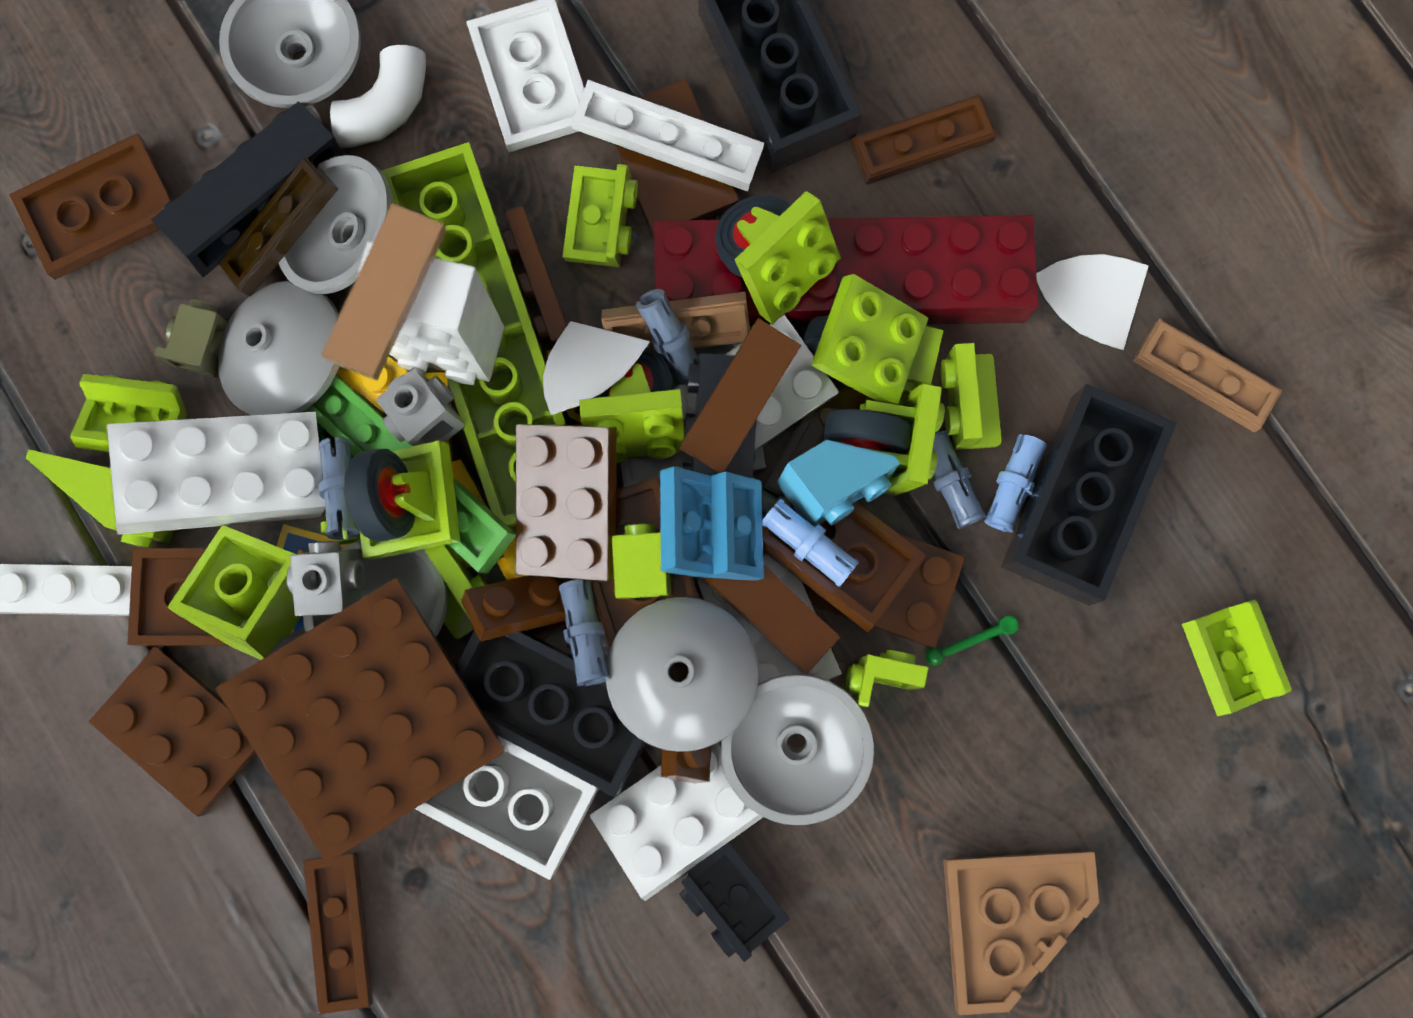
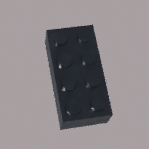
[699,0,862,172]
[1001,384,1177,605]
[455,630,646,797]

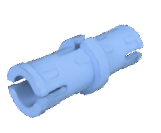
[984,434,1047,533]
[762,499,859,587]

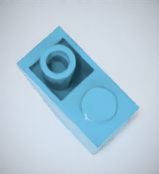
[776,440,900,527]

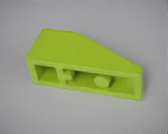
[25,449,174,548]

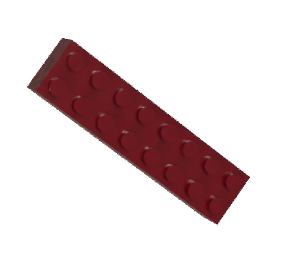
[654,215,1038,327]

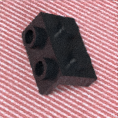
[679,842,790,962]

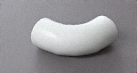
[330,45,426,148]

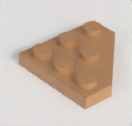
[943,850,1099,1015]

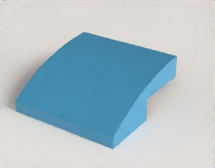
[660,466,764,580]

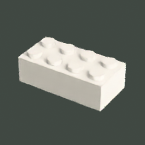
[356,242,504,385]
[107,412,326,535]
[415,736,599,880]

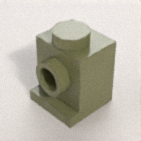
[154,299,228,378]

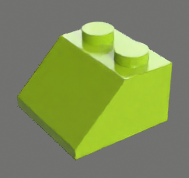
[168,525,301,660]

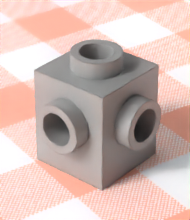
[376,368,465,446]
[287,541,366,616]

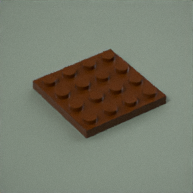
[215,577,506,864]

